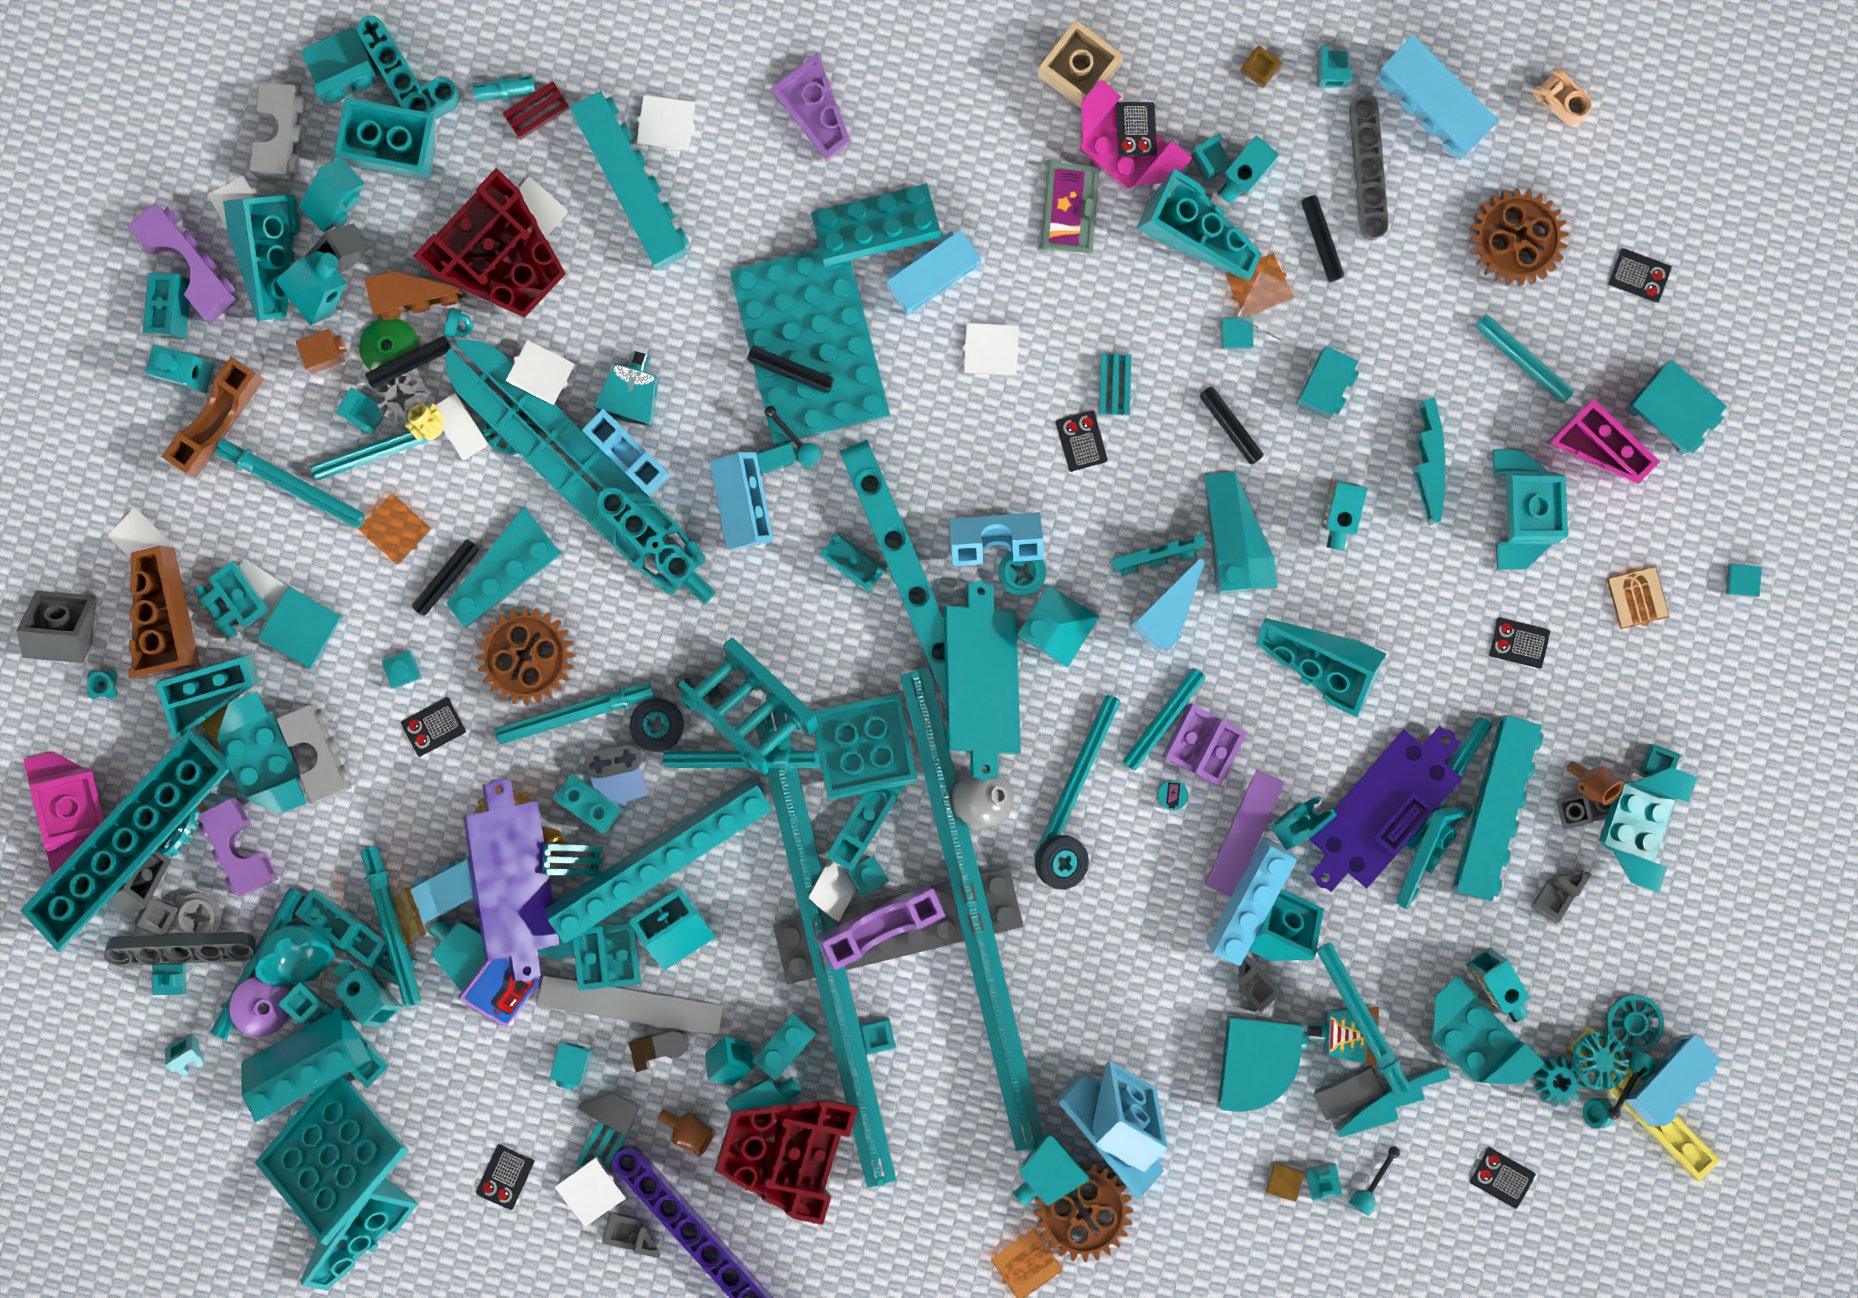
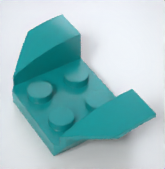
[1493,449,1568,570]
[217,691,307,814]
[1599,767,1697,893]
[1429,975,1545,1084]

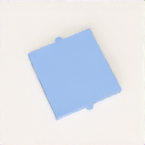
[589,744,648,806]

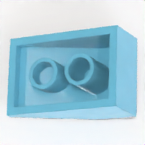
[1131,558,1205,652]
[1093,1060,1168,1172]

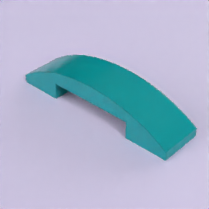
[826,785,905,873]
[278,981,390,1088]

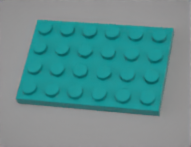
[730,248,890,446]

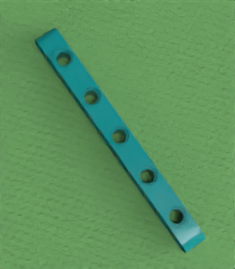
[839,439,970,754]

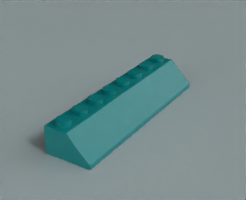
[20,730,230,952]

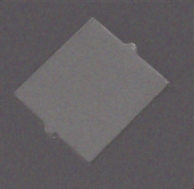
[1237,271,1305,341]

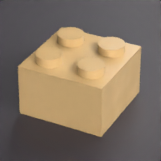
[1038,19,1124,109]

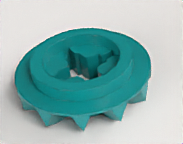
[998,551,1046,597]

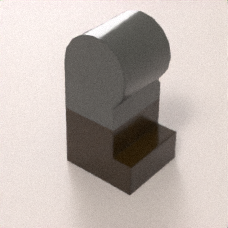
[628,1029,689,1072]

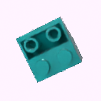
[629,886,716,970]

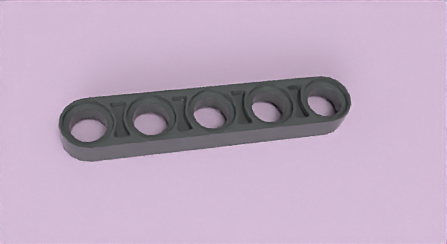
[1349,93,1389,241]
[104,932,256,966]

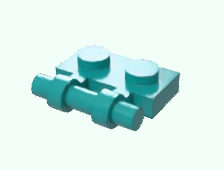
[193,561,270,640]

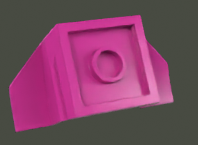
[1080,79,1192,189]
[23,752,104,875]

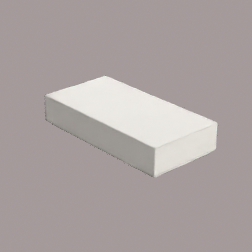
[435,393,489,460]

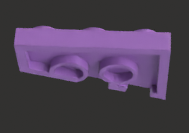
[771,52,850,161]

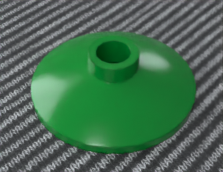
[359,318,420,371]

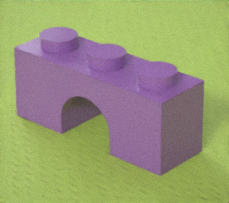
[198,798,278,897]

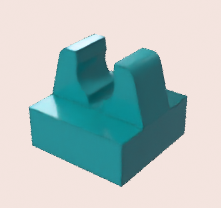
[152,963,186,995]
[165,1033,203,1076]
[1305,1163,1343,1201]

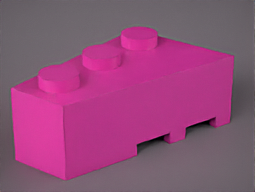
[1546,399,1660,484]

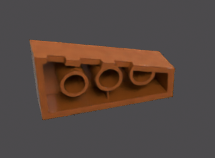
[128,546,200,679]

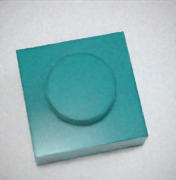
[381,650,422,689]
[846,855,890,898]

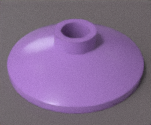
[229,976,289,1037]

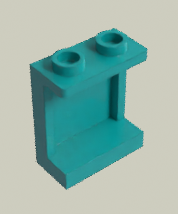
[1625,359,1727,455]

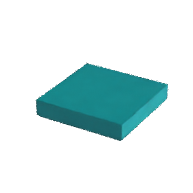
[258,586,343,669]

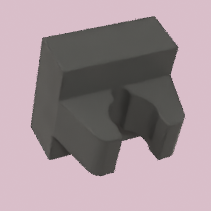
[134,896,178,935]

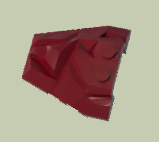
[413,168,566,318]
[714,1099,858,1225]

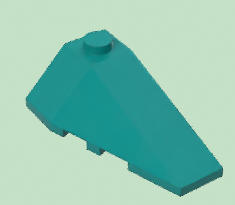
[1136,169,1262,281]
[223,194,299,321]
[1204,471,1278,594]
[1256,618,1387,717]
[300,1177,417,1290]

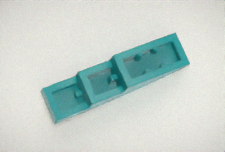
[1412,397,1446,526]
[295,889,418,985]
[1334,1064,1451,1138]

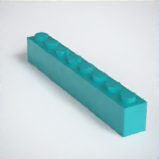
[544,777,773,944]

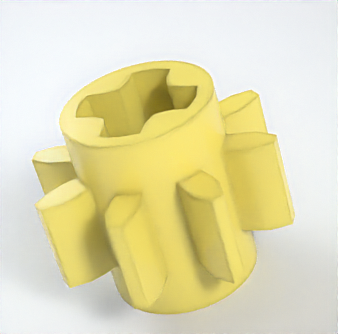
[405,403,445,441]

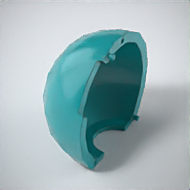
[255,924,335,986]

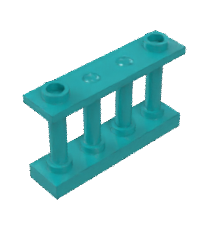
[678,637,818,775]

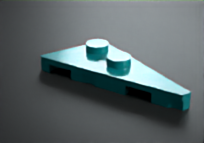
[1396,804,1473,909]

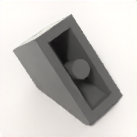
[305,223,369,274]
[107,849,171,917]

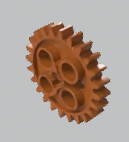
[1468,188,1569,287]
[476,607,576,706]
[1034,1160,1134,1263]

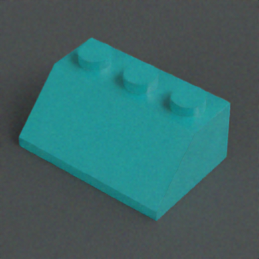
[333,97,435,181]

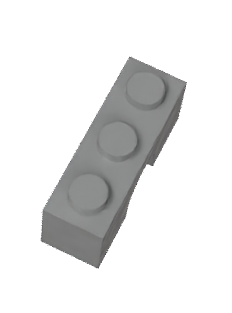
[250,82,305,181]
[277,704,352,803]

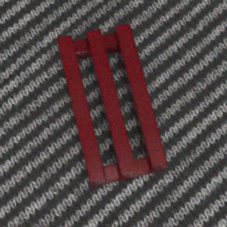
[503,81,570,140]

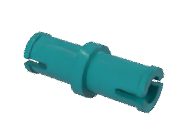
[472,73,535,103]

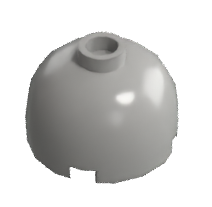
[951,769,1014,831]

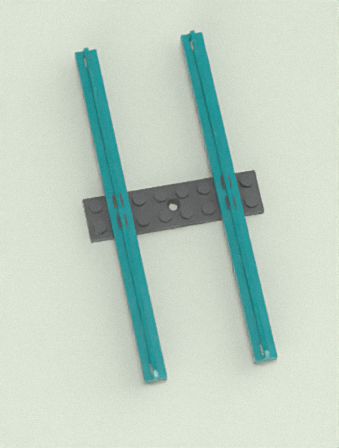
[752,668,1043,1188]

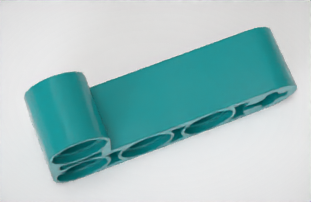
[357,15,461,120]

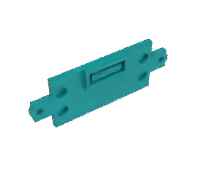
[944,581,1021,781]

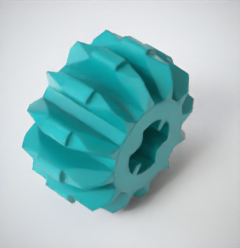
[1532,1055,1585,1107]

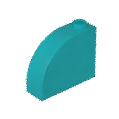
[1218,1015,1308,1112]

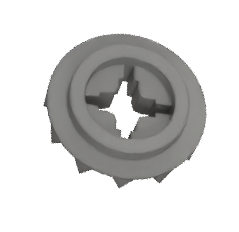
[377,376,426,424]
[173,893,223,934]

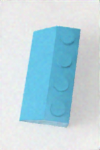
[1377,34,1499,160]
[1056,1072,1164,1199]

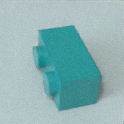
[757,441,798,475]

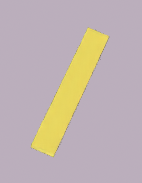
[1567,1027,1720,1181]

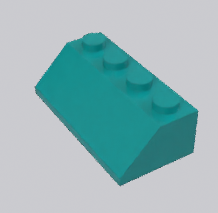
[241,1006,371,1123]

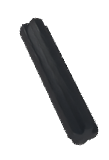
[1301,195,1344,282]
[365,336,451,388]
[747,346,834,393]
[1199,386,1264,465]
[412,539,479,616]

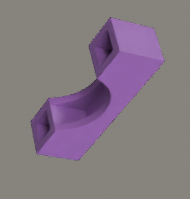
[127,203,239,323]
[815,884,945,970]

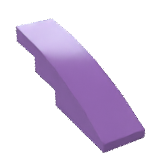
[1205,769,1284,896]

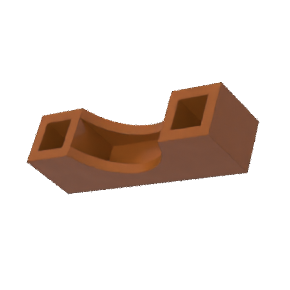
[161,357,264,478]

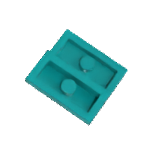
[573,923,642,991]

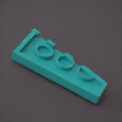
[446,506,562,628]

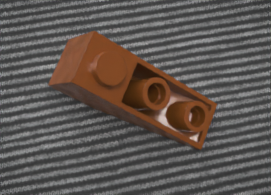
[364,271,466,321]

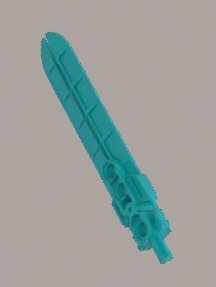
[446,340,717,605]

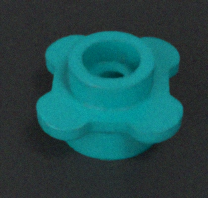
[87,669,118,699]

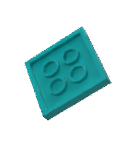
[812,693,918,801]

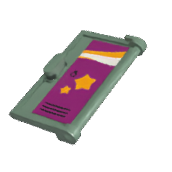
[1039,160,1100,254]

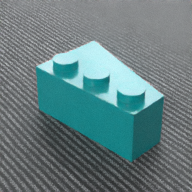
[155,653,260,741]

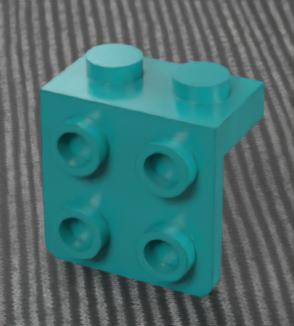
[302,28,380,105]

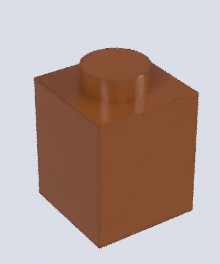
[295,329,347,374]

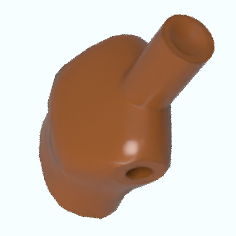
[1567,761,1624,805]
[658,1109,716,1157]

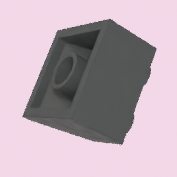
[16,591,96,663]

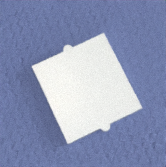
[637,95,696,152]
[962,323,1021,376]
[506,340,575,405]
[555,1156,627,1226]

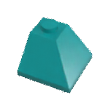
[1017,585,1100,668]
[1248,889,1324,961]

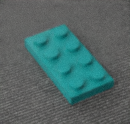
[811,183,942,266]

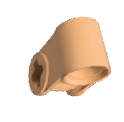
[1532,68,1592,126]

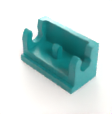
[142,273,190,340]
[819,533,886,593]
[1270,796,1337,851]

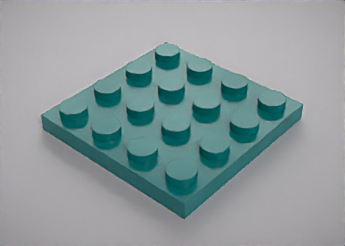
[254,1075,409,1245]

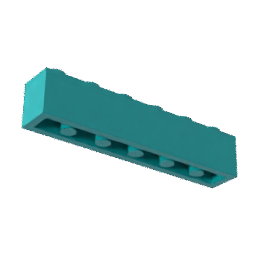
[569,90,690,271]
[1451,715,1544,902]

